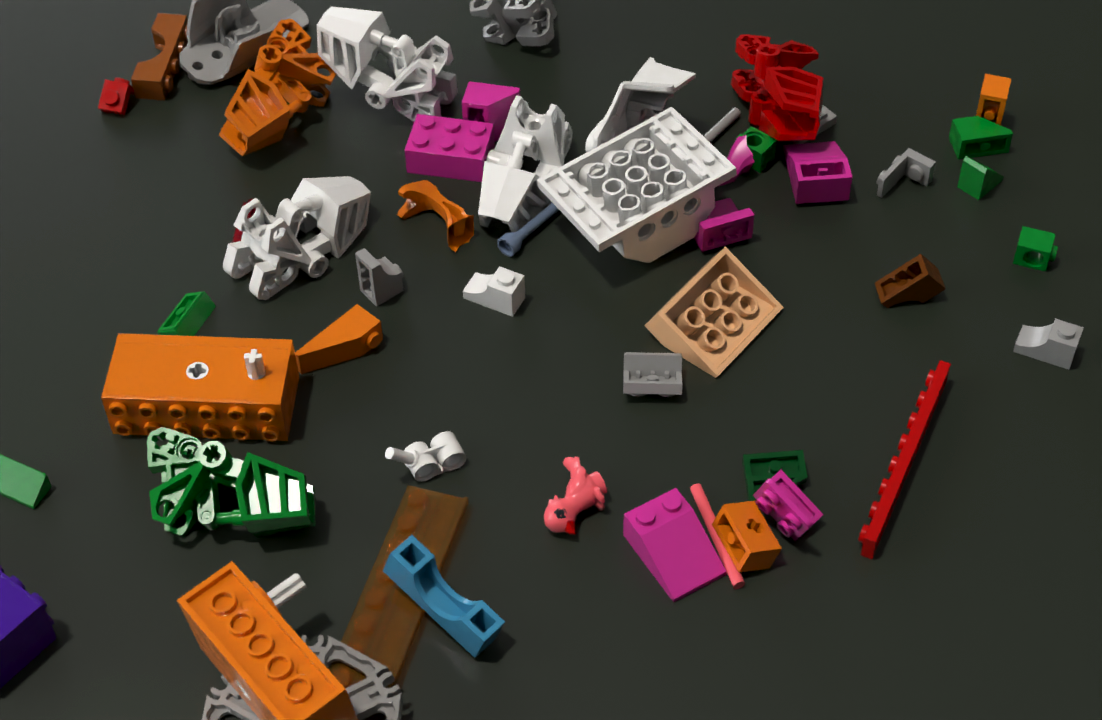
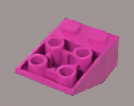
[783,141,852,204]

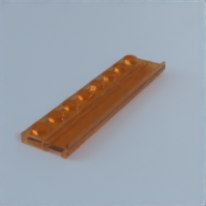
[329,485,469,714]

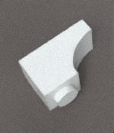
[463,266,525,317]

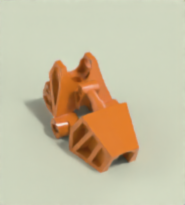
[219,19,337,156]

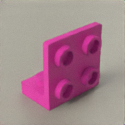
[694,198,754,252]

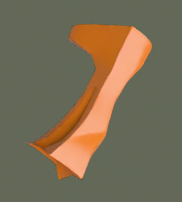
[397,180,474,252]

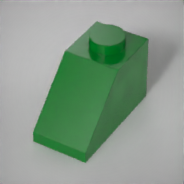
[949,116,1013,160]

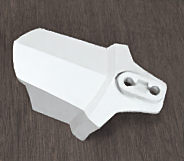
[585,57,696,153]

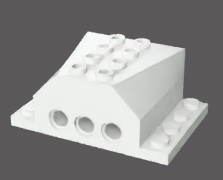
[537,107,737,263]

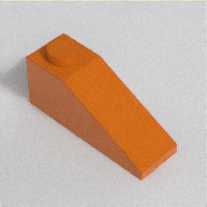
[295,304,383,374]

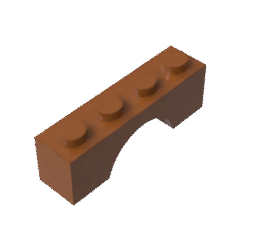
[131,13,188,101]

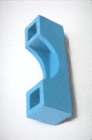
[383,535,505,658]

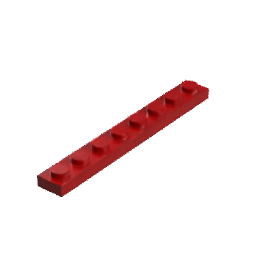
[858,360,951,559]

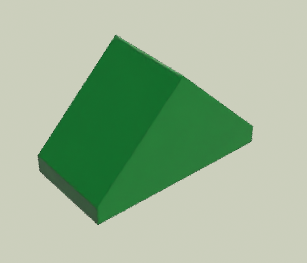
[957,156,1004,200]

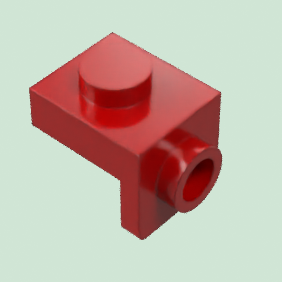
[98,78,135,115]

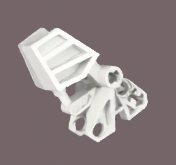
[317,6,458,122]
[478,96,573,232]
[223,176,371,300]

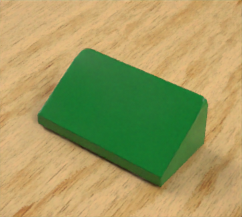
[157,291,216,336]
[0,454,52,509]

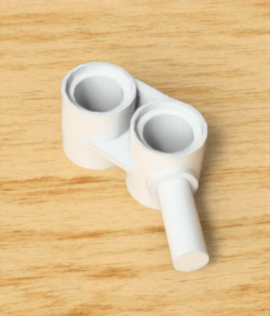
[385,431,467,482]

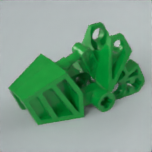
[147,427,315,537]

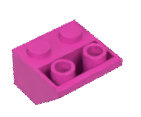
[462,81,520,141]

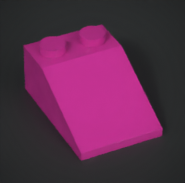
[623,488,727,602]

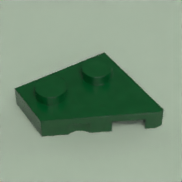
[742,450,808,507]

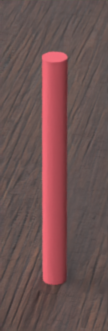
[690,483,745,589]

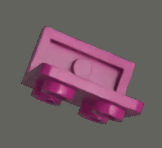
[753,470,824,541]

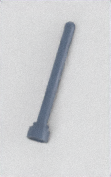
[497,203,559,257]

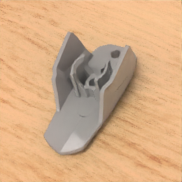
[180,0,309,85]

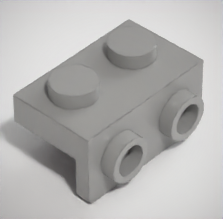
[623,352,682,397]

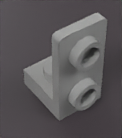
[876,148,936,198]

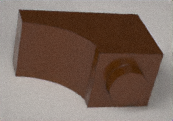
[875,254,946,308]

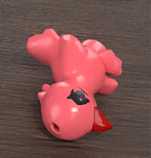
[544,457,607,535]

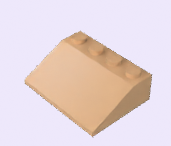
[644,246,784,378]

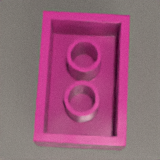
[405,114,495,182]

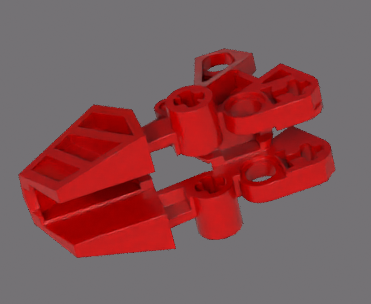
[731,34,823,141]

